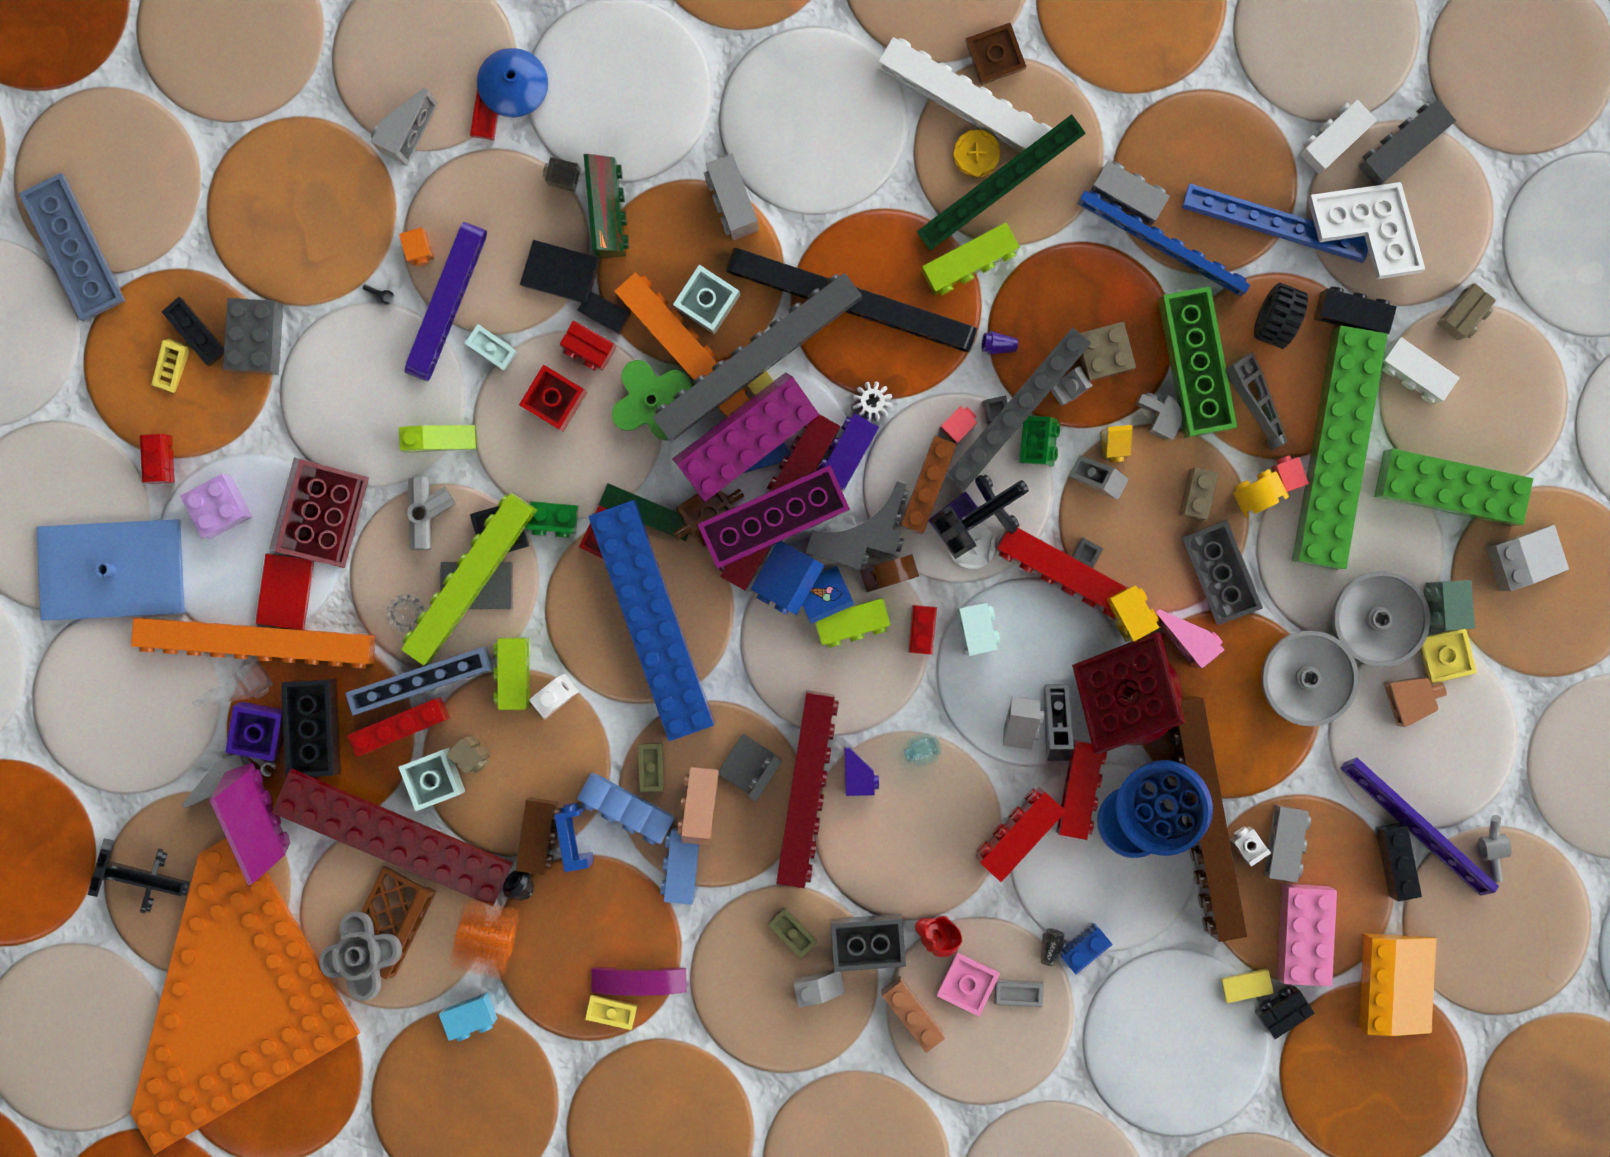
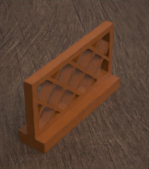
[361,866,437,979]

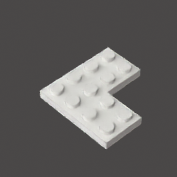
[1308,182,1425,280]

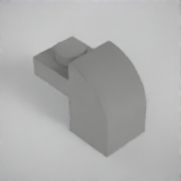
[1135,392,1182,442]

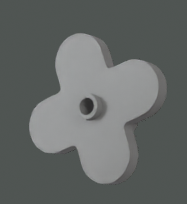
[319,912,402,1001]

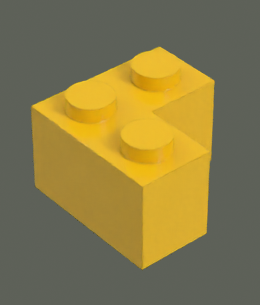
[1107,585,1159,642]

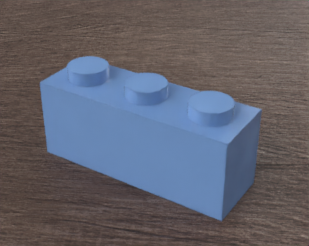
[660,828,699,905]

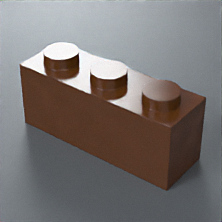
[516,797,560,875]

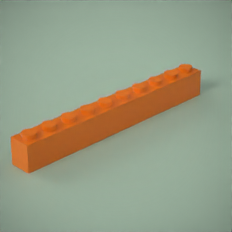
[131,618,376,668]

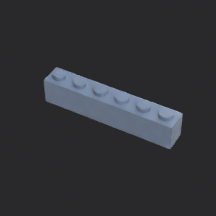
[345,647,494,715]

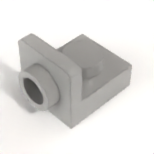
[1051,366,1092,406]

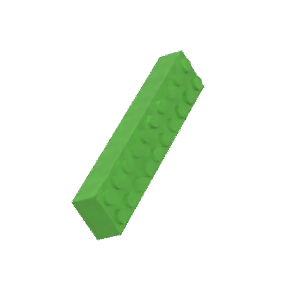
[1292,325,1388,570]

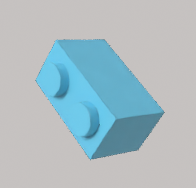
[439,992,498,1041]

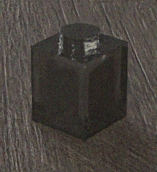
[543,157,581,192]

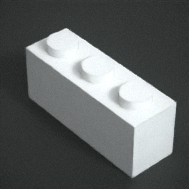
[1300,100,1377,174]
[1382,337,1460,404]

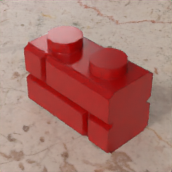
[560,320,617,371]
[140,434,175,484]
[908,605,937,655]

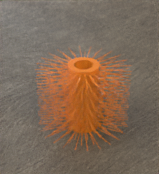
[449,899,520,980]

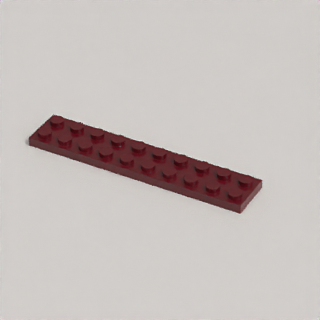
[272,769,513,906]

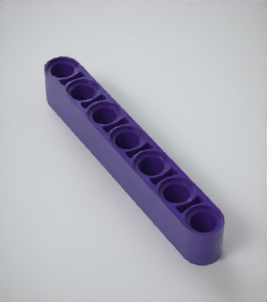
[404,222,487,381]

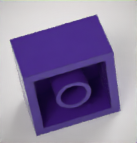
[225,701,284,761]

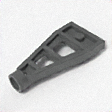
[1226,352,1288,450]

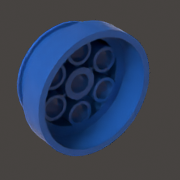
[1116,760,1213,856]

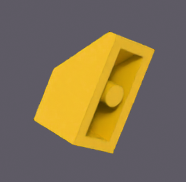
[1100,425,1132,463]

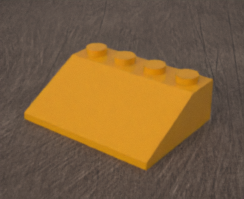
[1359,933,1436,1036]

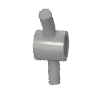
[1478,815,1512,882]

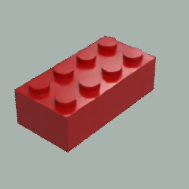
[976,787,1066,882]

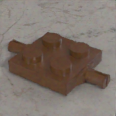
[673,488,744,547]

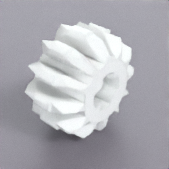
[853,382,892,422]

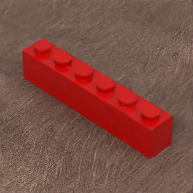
[995,528,1128,619]

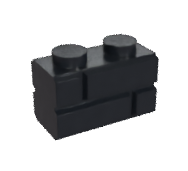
[1255,986,1315,1040]

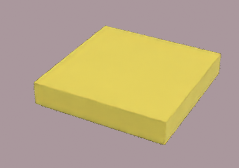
[1420,629,1477,684]

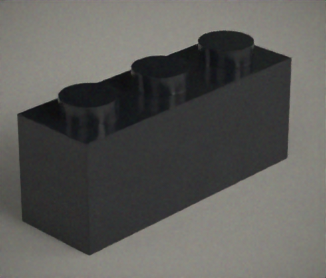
[1314,286,1397,335]
[1375,823,1422,902]

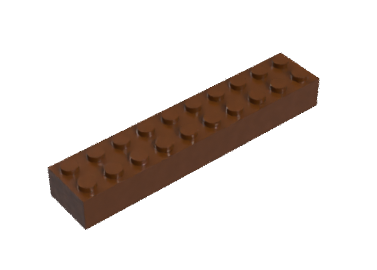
[1168,696,1247,942]

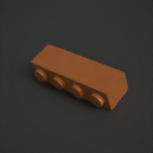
[900,436,957,534]

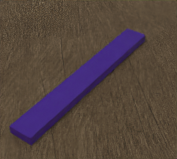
[1340,757,1499,896]

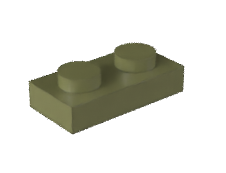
[638,743,664,792]
[768,907,818,959]

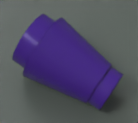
[981,331,1018,355]

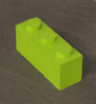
[816,598,891,648]
[493,638,530,710]

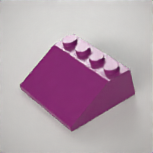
[209,763,290,885]

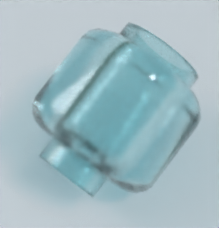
[904,733,941,767]

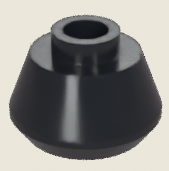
[503,870,534,901]

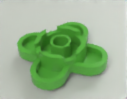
[612,360,692,441]

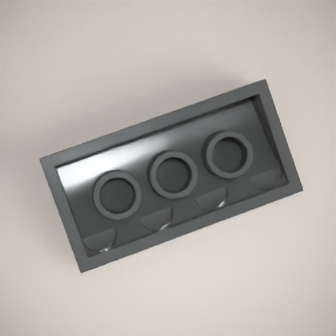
[1182,520,1263,626]

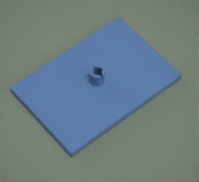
[37,519,185,621]

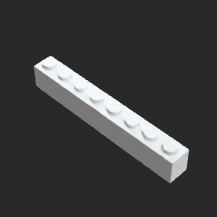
[878,37,1053,153]

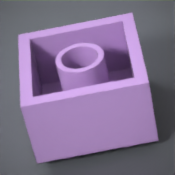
[180,474,252,539]

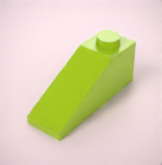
[399,425,477,453]

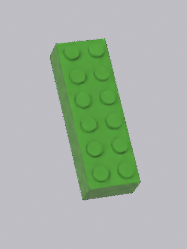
[1158,286,1237,439]
[1374,449,1533,526]

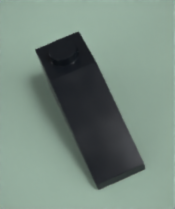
[1045,684,1074,761]

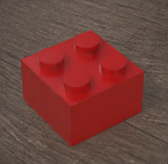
[519,364,588,432]

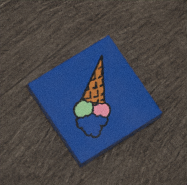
[803,566,855,624]

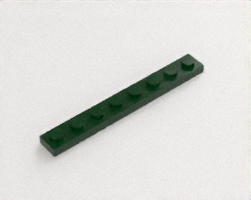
[916,114,1086,251]

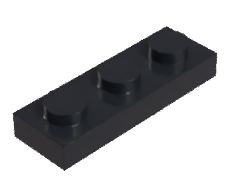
[161,297,224,366]

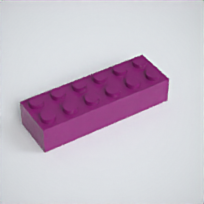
[672,372,820,502]
[697,465,850,569]

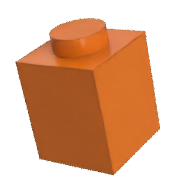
[399,227,435,267]

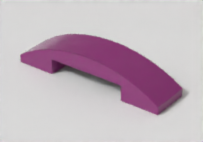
[592,968,686,996]

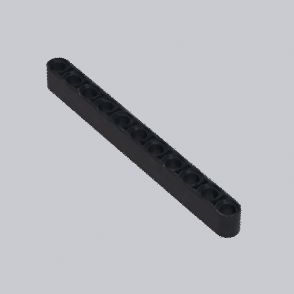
[726,248,977,352]

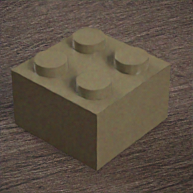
[1079,322,1136,382]

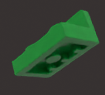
[1019,416,1060,466]
[526,501,579,538]

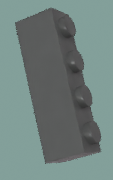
[1358,99,1456,186]

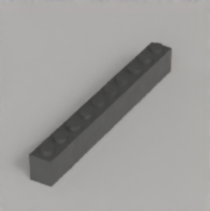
[652,273,862,442]

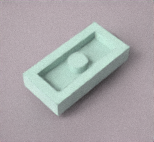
[465,324,518,371]

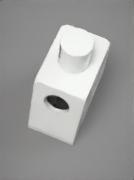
[529,673,580,720]

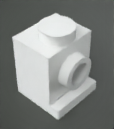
[1230,827,1271,867]

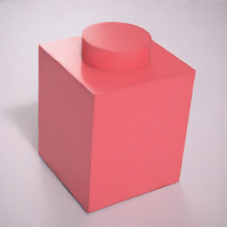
[939,406,978,444]
[1271,455,1309,492]

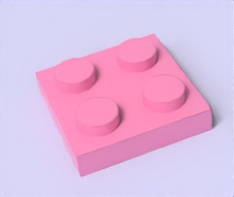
[936,952,1000,1017]

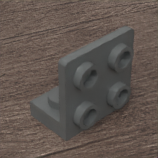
[719,734,782,802]

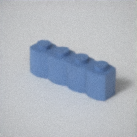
[577,772,675,845]

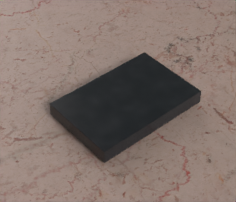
[520,240,601,304]

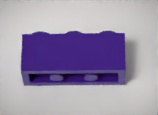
[818,413,879,490]

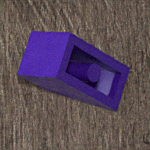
[844,746,879,796]

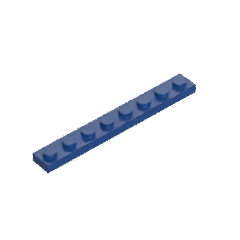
[1182,183,1368,263]
[1077,190,1250,297]

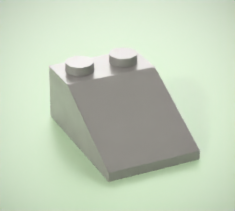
[371,88,438,166]
[1485,525,1569,591]

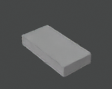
[994,979,1044,1007]

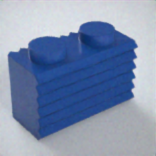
[1059,923,1113,975]

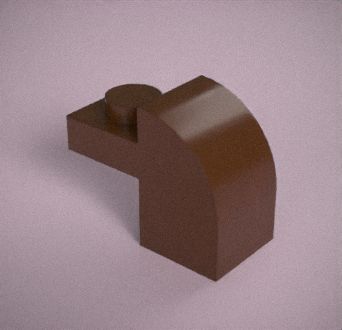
[860,554,919,592]

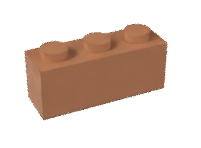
[677,767,719,846]
[881,976,945,1053]

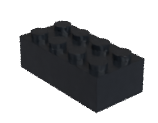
[281,679,341,777]

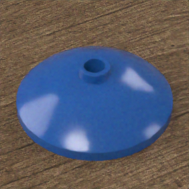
[477,48,548,118]
[1097,788,1169,858]

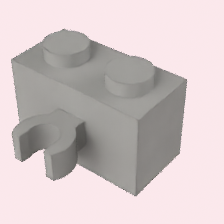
[1003,696,1044,750]

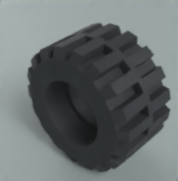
[1254,282,1308,349]

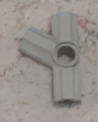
[407,477,456,550]

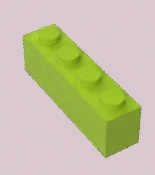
[921,222,1020,296]

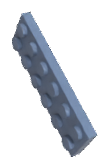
[19,173,126,322]

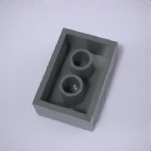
[223,298,283,375]
[830,914,906,972]

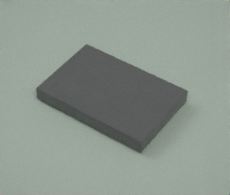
[440,562,513,609]

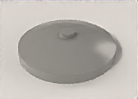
[1332,571,1430,667]
[1261,631,1359,726]

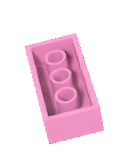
[1277,883,1337,987]

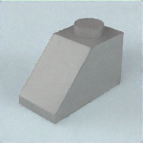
[1069,455,1129,500]
[794,970,845,1008]

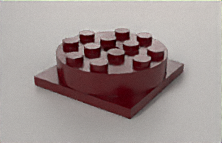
[1072,632,1185,755]

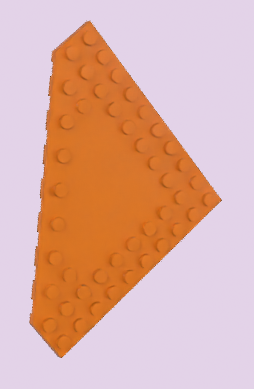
[130,838,361,1154]

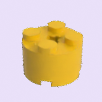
[1232,469,1289,518]

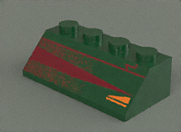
[583,154,629,259]

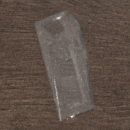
[192,661,274,706]

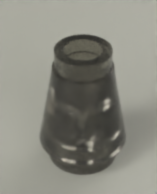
[1040,928,1066,966]

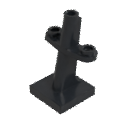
[930,474,1029,559]
[87,838,190,914]

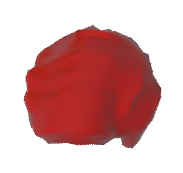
[915,916,962,957]

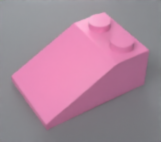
[1150,609,1224,668]

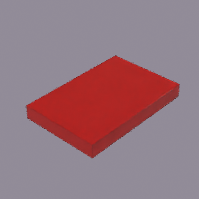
[255,553,314,630]

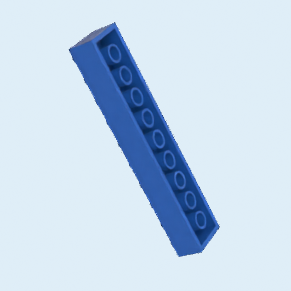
[588,500,715,741]

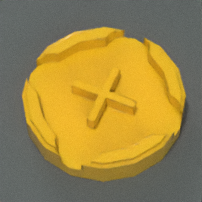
[953,130,1000,178]

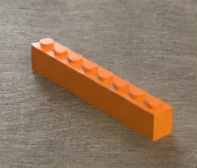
[614,272,750,417]

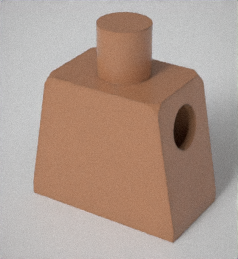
[1383,677,1447,727]

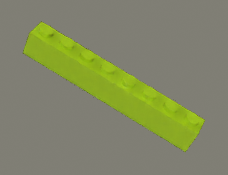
[401,493,537,666]

